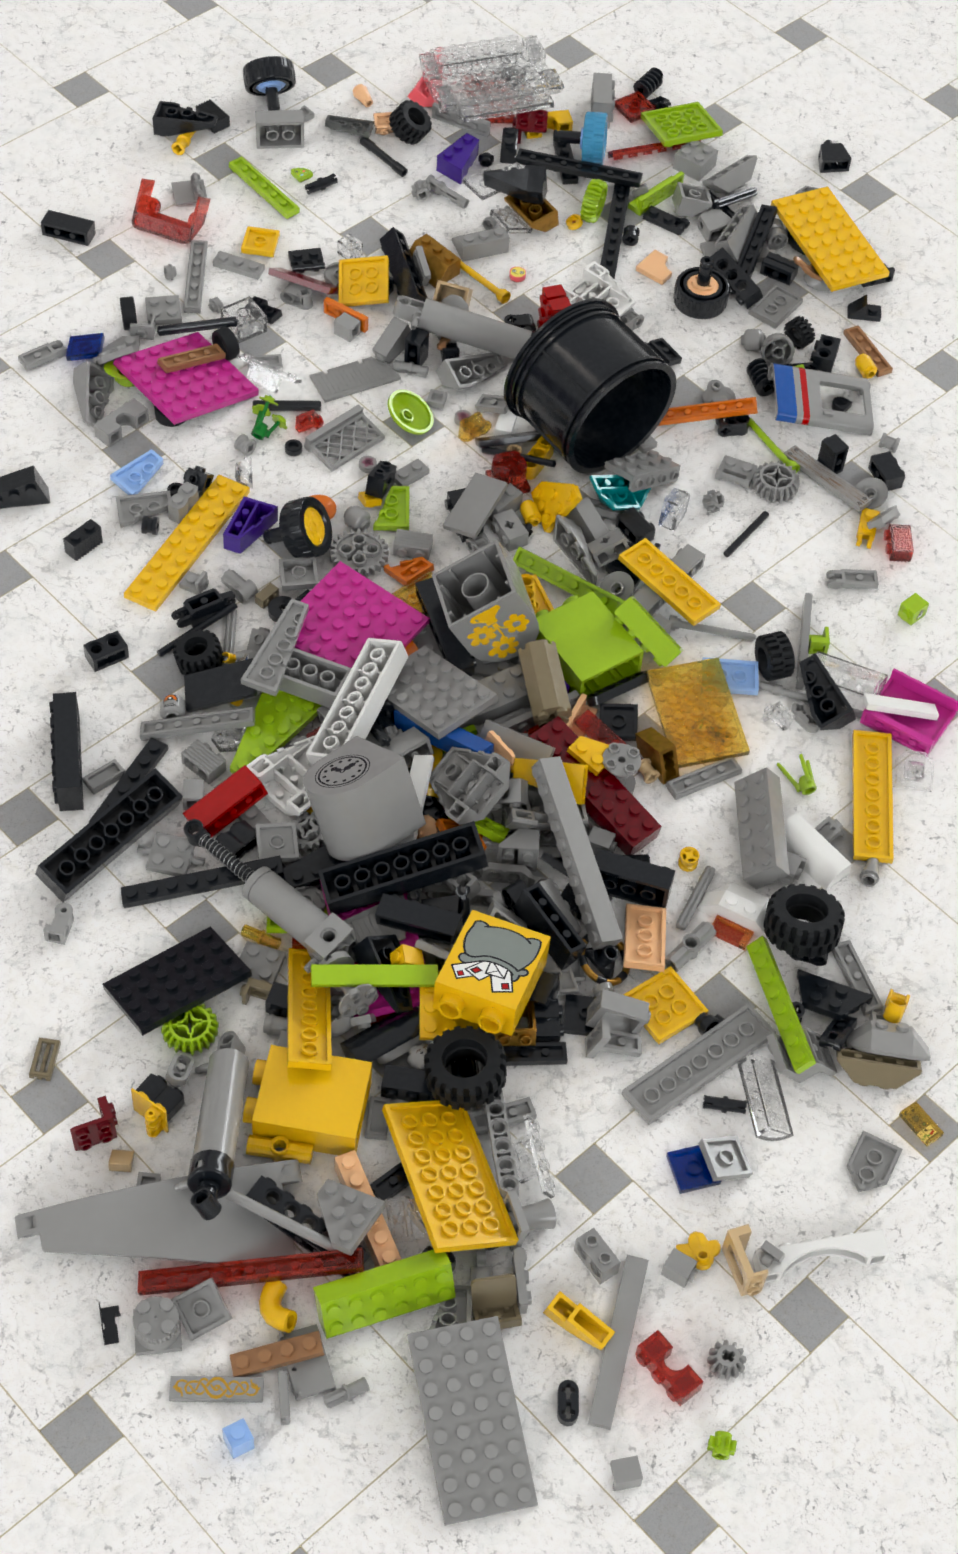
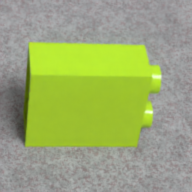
[535,591,644,695]

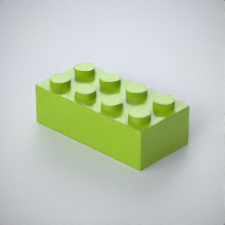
[614,596,684,667]

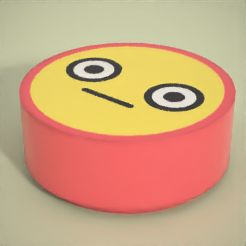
[509,267,526,282]

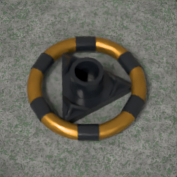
[578,934,630,986]

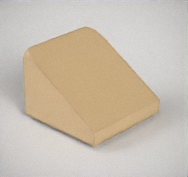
[108,1149,134,1172]

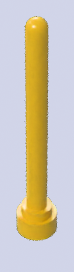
[460,261,511,304]

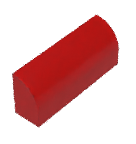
[182,765,268,838]

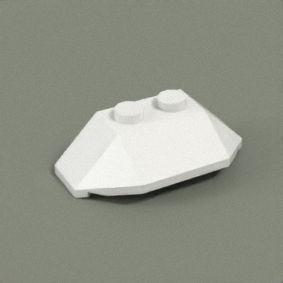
[697,882,770,943]

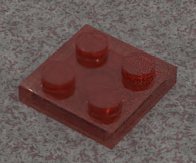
[615,91,657,123]

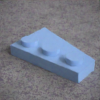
[110,449,164,495]

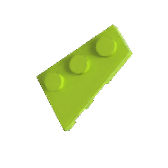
[373,486,409,531]

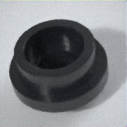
[478,152,494,167]

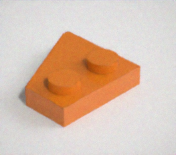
[383,557,434,587]

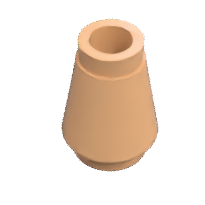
[353,84,373,107]

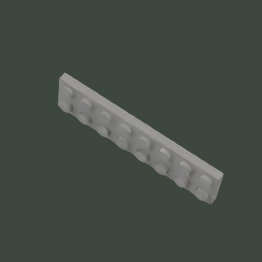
[622,1003,776,1125]

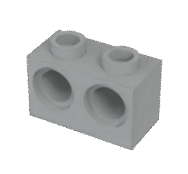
[574,1228,621,1284]

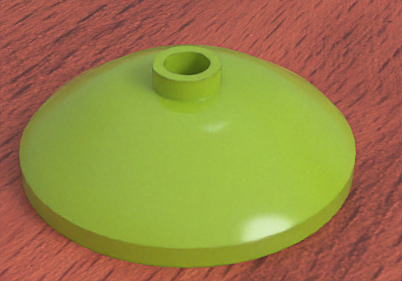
[387,389,434,435]

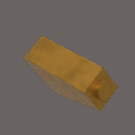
[635,727,680,785]

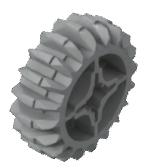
[752,461,800,504]

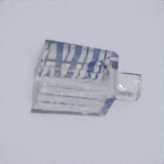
[658,488,690,531]

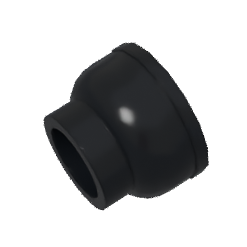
[695,1012,724,1035]

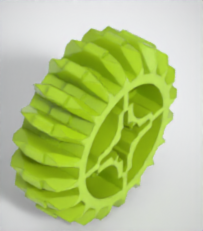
[580,179,608,223]
[161,1003,219,1056]

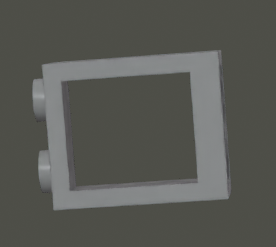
[585,989,651,1034]

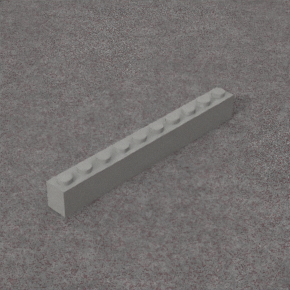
[531,756,623,950]

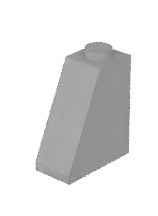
[372,316,411,364]
[566,497,609,544]

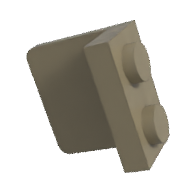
[471,1273,522,1329]

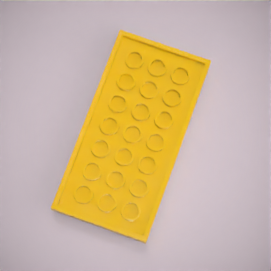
[771,186,890,292]
[382,1100,519,1253]

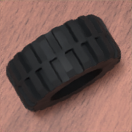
[763,884,845,958]
[424,1026,507,1111]

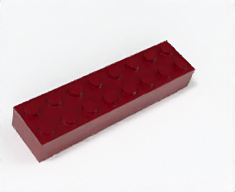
[529,716,662,855]

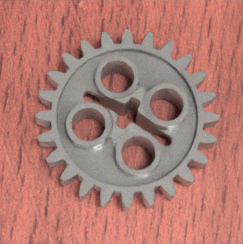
[330,528,389,578]

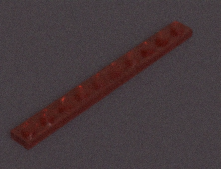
[137,1247,364,1296]

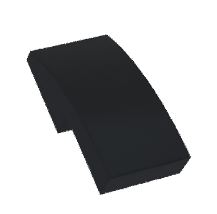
[244,296,282,324]

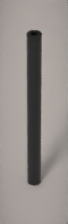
[482,447,556,467]
[157,602,238,657]

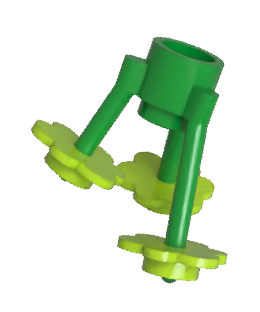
[251,395,287,440]

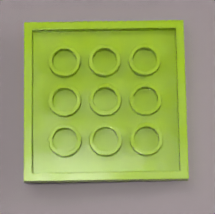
[641,102,723,147]

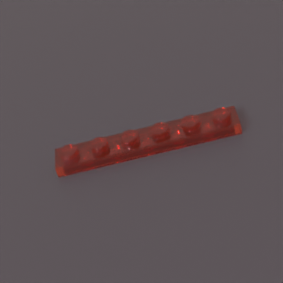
[607,140,701,160]

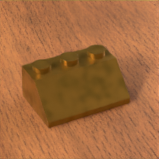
[504,195,559,232]
[410,234,461,288]

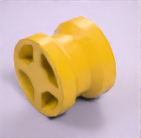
[678,847,700,872]

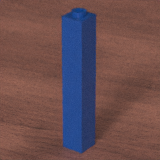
[394,710,494,754]

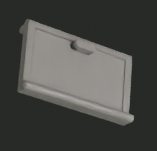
[277,1324,336,1400]

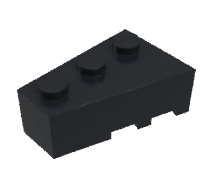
[0,465,50,509]

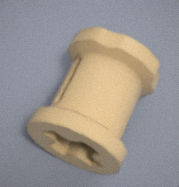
[637,758,660,784]

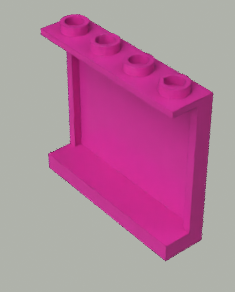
[860,668,958,757]

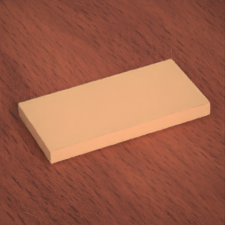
[623,903,666,972]

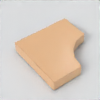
[636,250,672,285]

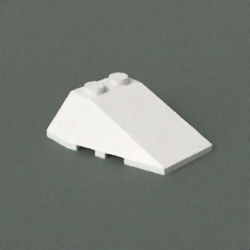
[563,261,636,318]
[247,735,316,816]

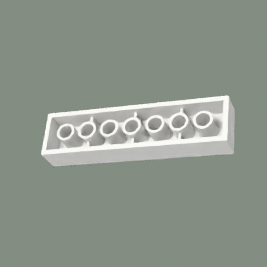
[306,638,409,765]

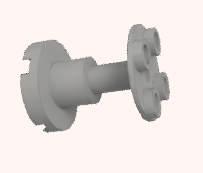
[602,742,641,794]
[319,951,378,1017]

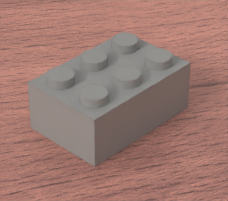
[591,73,615,129]
[255,110,304,149]

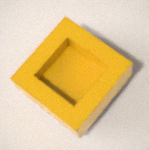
[358,491,382,508]

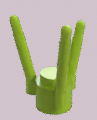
[777,754,817,795]

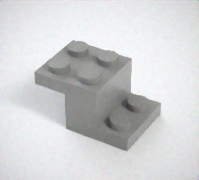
[766,1026,838,1083]

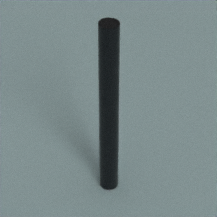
[723,511,769,557]

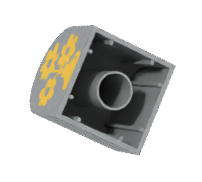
[432,539,539,662]

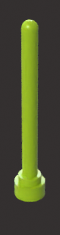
[749,418,800,473]

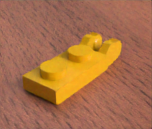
[856,508,880,549]

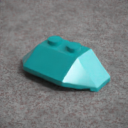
[589,475,651,510]

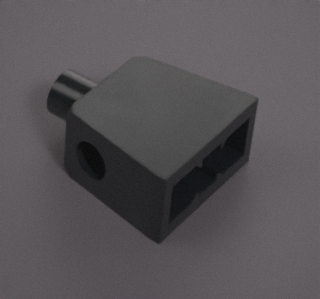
[818,140,851,173]

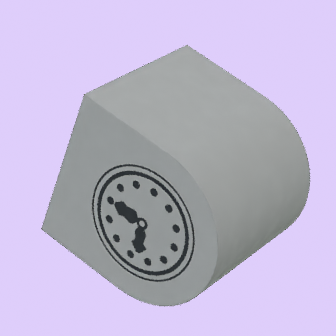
[303,736,426,861]

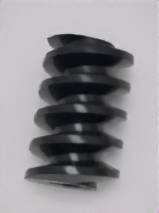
[633,67,663,99]
[746,358,775,396]

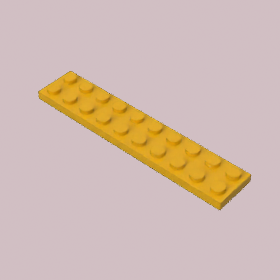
[124,475,250,612]

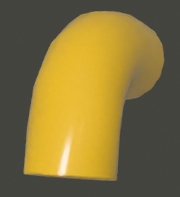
[259,1278,297,1333]

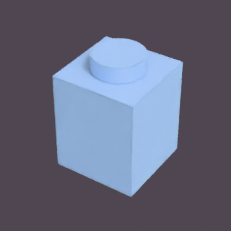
[222,1418,255,1459]

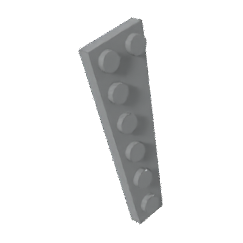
[241,598,309,697]

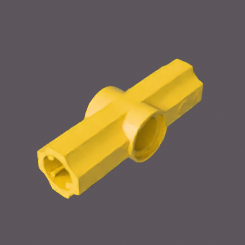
[246,1134,314,1164]

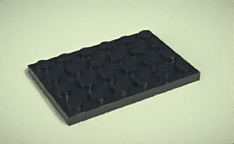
[103,926,252,1036]

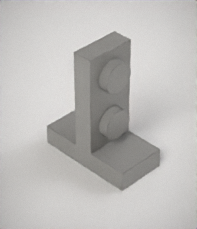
[585,1019,642,1058]

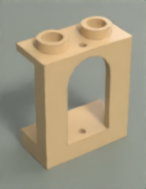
[722,1224,769,1296]

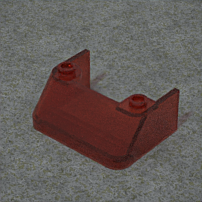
[131,178,211,244]

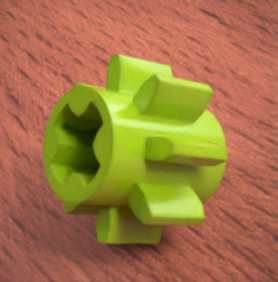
[707,1431,737,1460]

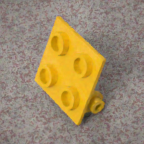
[131,1088,169,1137]

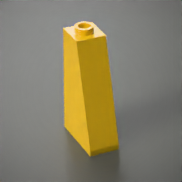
[511,758,588,805]

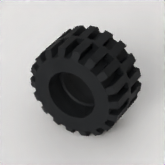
[389,100,432,145]
[173,629,224,676]
[755,631,795,681]

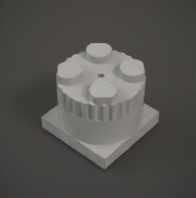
[133,1296,182,1356]

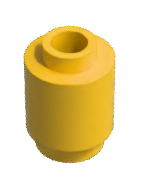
[855,354,877,379]
[520,500,542,527]

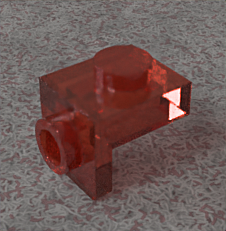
[295,409,324,433]

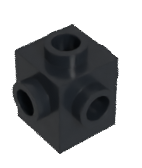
[183,465,214,492]

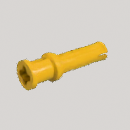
[171,131,196,155]

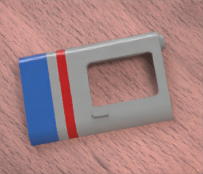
[767,363,874,435]

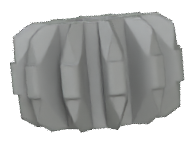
[707,1339,747,1381]

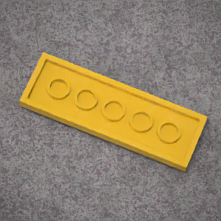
[618,538,721,626]

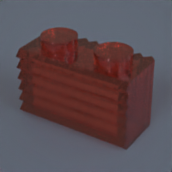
[884,524,914,562]

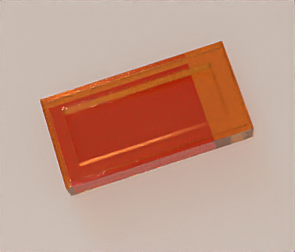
[712,915,754,951]

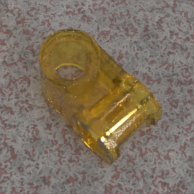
[458,412,492,442]

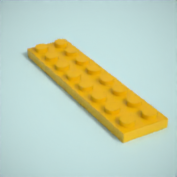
[852,730,894,864]
[287,948,332,1071]

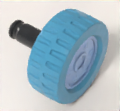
[553,112,608,165]

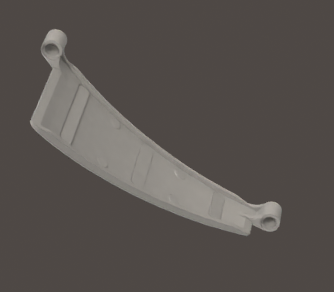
[15,1159,303,1272]

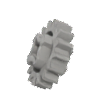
[291,812,325,853]

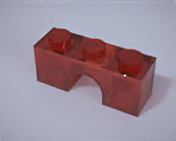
[635,1330,703,1406]

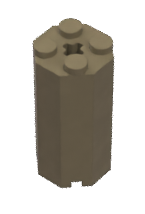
[518,639,572,728]

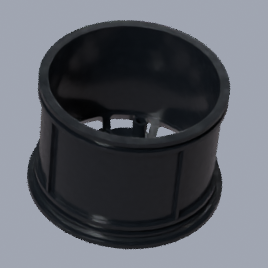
[504,298,676,474]

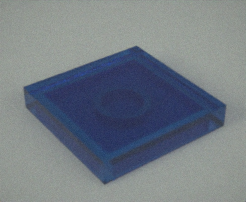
[66,333,105,361]
[666,1145,722,1194]

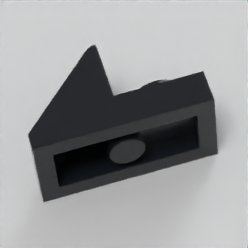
[847,295,881,322]

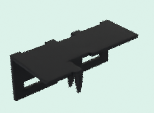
[99,1302,121,1345]

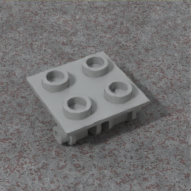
[171,172,208,205]

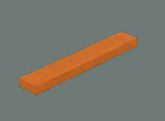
[658,397,758,426]

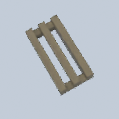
[29,1037,61,1081]

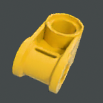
[883,988,910,1023]

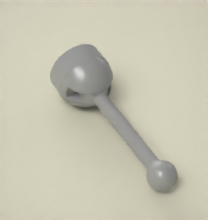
[482,206,510,230]

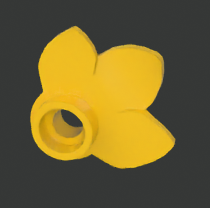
[676,1231,721,1270]

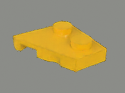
[567,736,609,776]

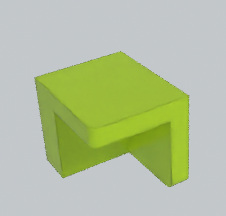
[808,627,830,655]

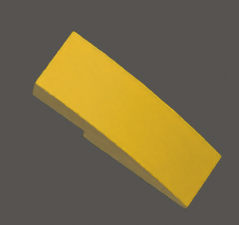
[543,1291,615,1350]

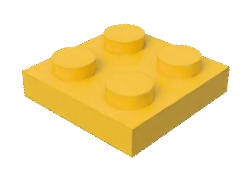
[241,226,280,257]

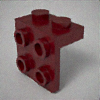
[512,108,548,144]
[70,1095,118,1151]

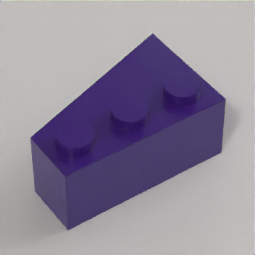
[436,133,479,185]
[223,496,278,554]

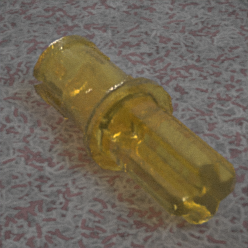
[241,924,282,950]

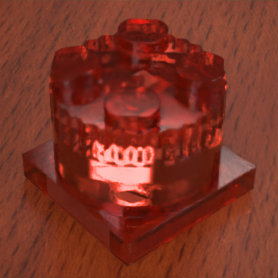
[485,450,531,494]

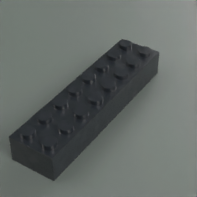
[35,768,183,903]
[318,821,489,915]

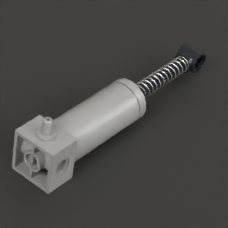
[183,819,359,973]

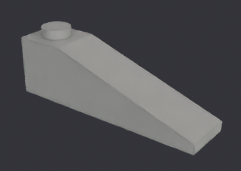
[436,353,505,390]

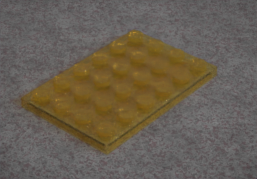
[646,658,750,768]

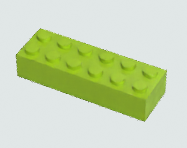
[313,1250,456,1339]

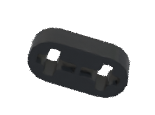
[557,1380,579,1426]

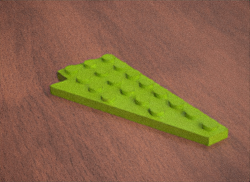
[230,690,322,774]

